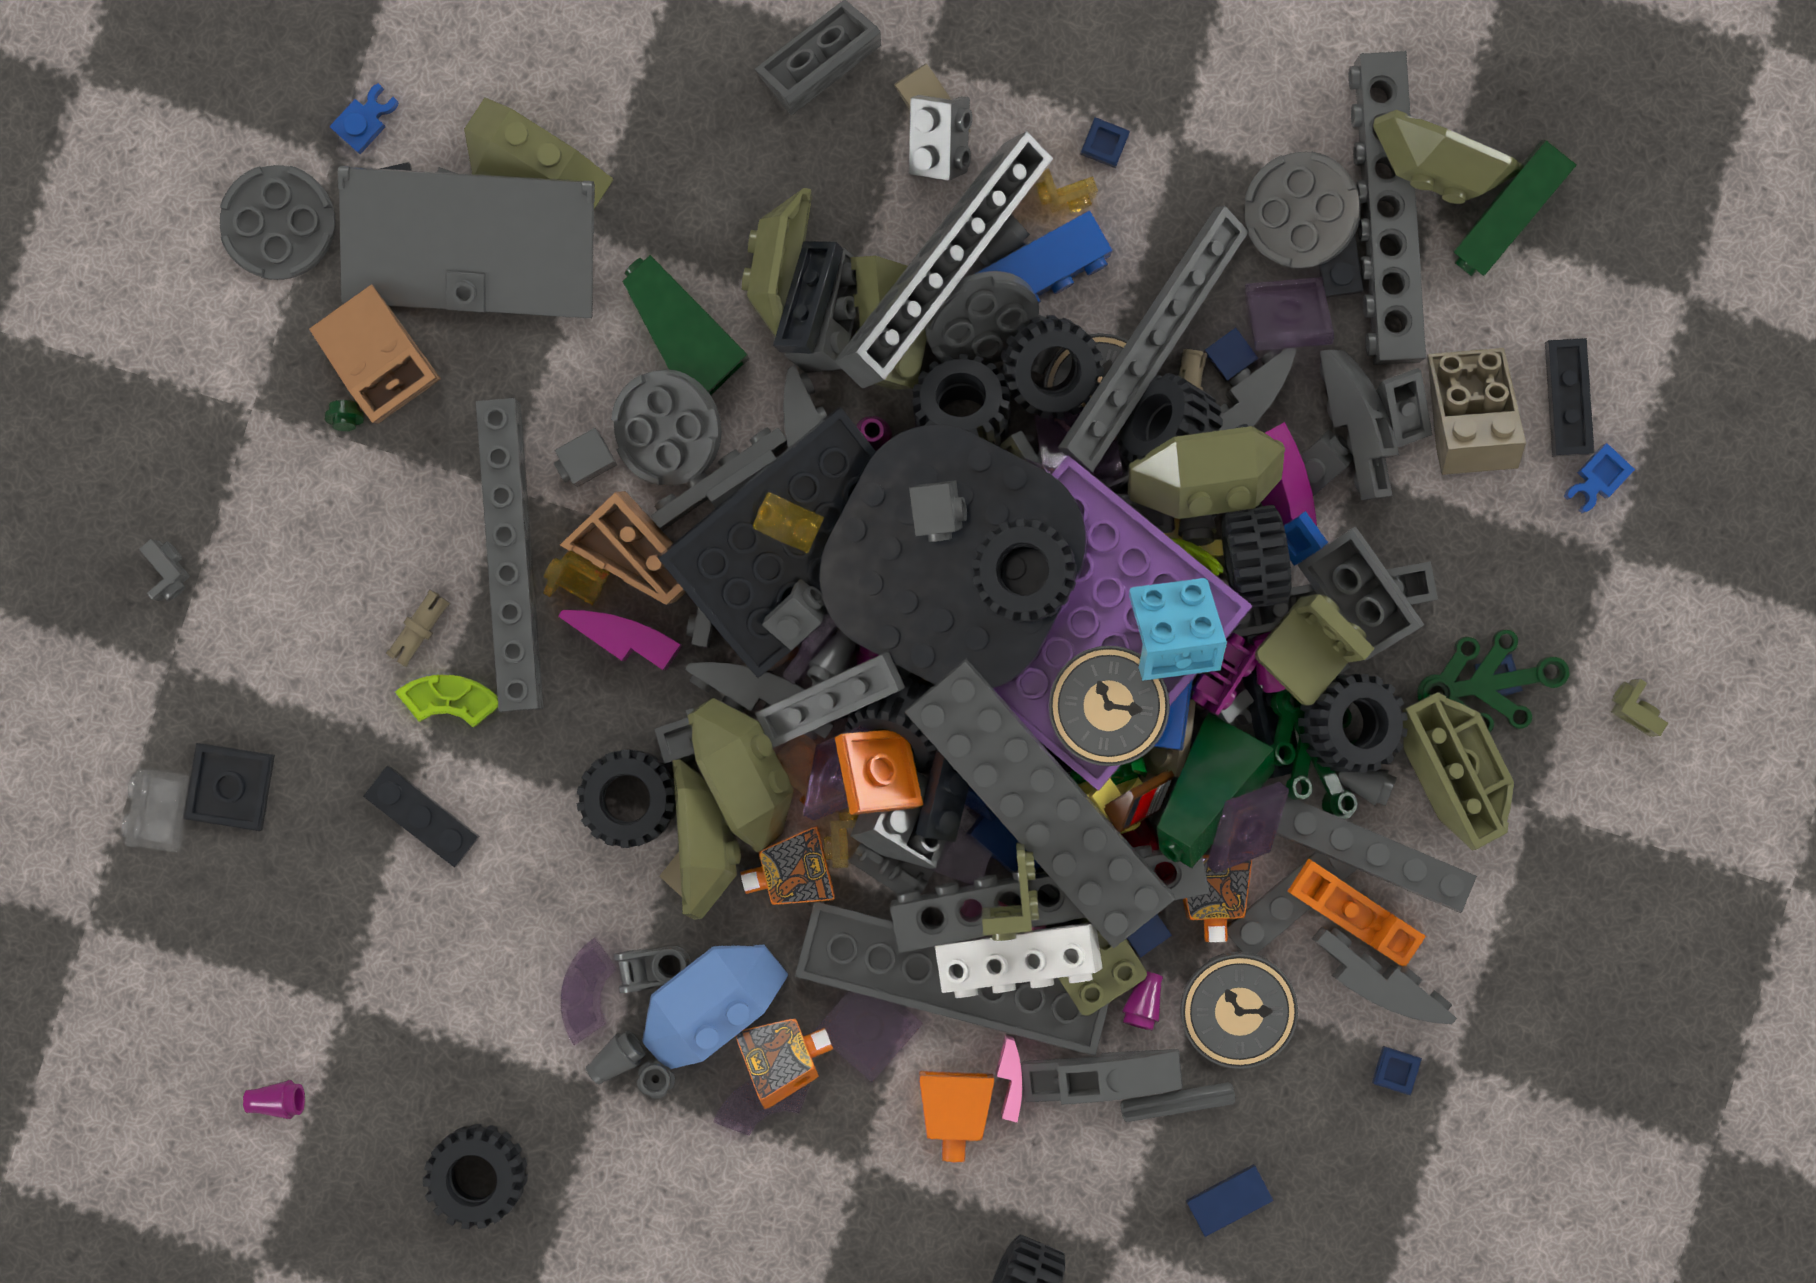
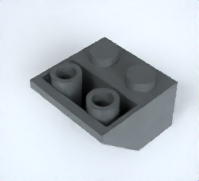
[850,771,946,869]

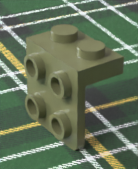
[1255,594,1375,706]
[982,842,1039,941]
[1052,917,1147,1016]

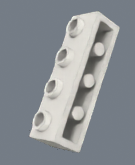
[935,922,1103,998]

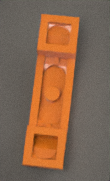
[1287,859,1426,967]

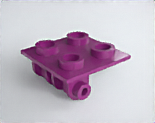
[1191,632,1258,715]

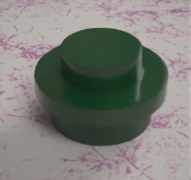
[325,400,364,431]

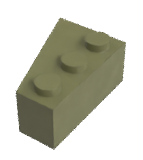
[851,255,927,389]

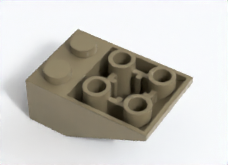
[1428,348,1526,475]

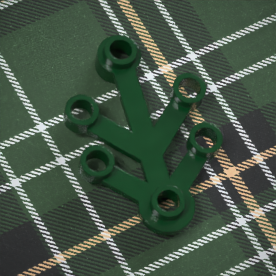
[1417,629,1569,733]
[1270,689,1358,819]

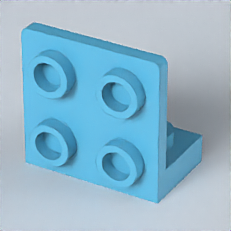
[1129,578,1227,681]

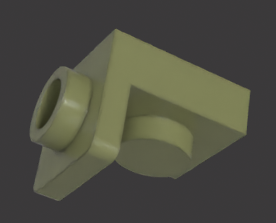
[1611,679,1668,737]

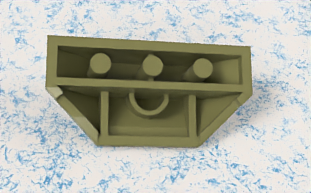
[464,97,614,210]
[1373,110,1523,204]
[741,188,812,337]
[1128,426,1285,519]
[1403,692,1514,851]
[688,698,794,852]
[672,759,741,920]

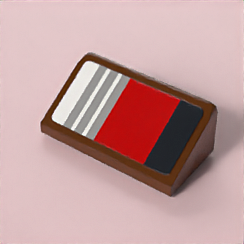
[1104,770,1174,833]

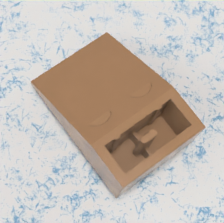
[309,284,441,424]

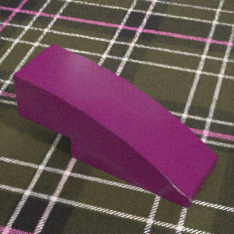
[1261,422,1317,526]
[558,610,683,671]

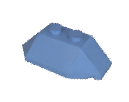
[642,945,788,1069]

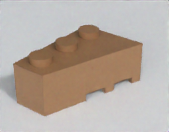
[560,491,686,605]

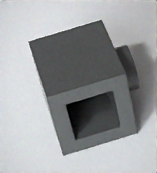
[909,480,967,542]

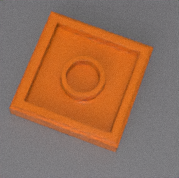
[835,730,923,815]

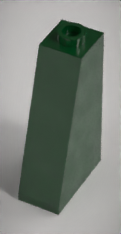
[1453,140,1577,276]
[622,255,749,396]
[1157,713,1275,868]

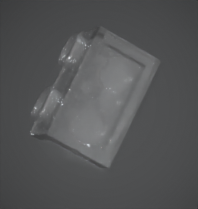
[122,769,191,852]

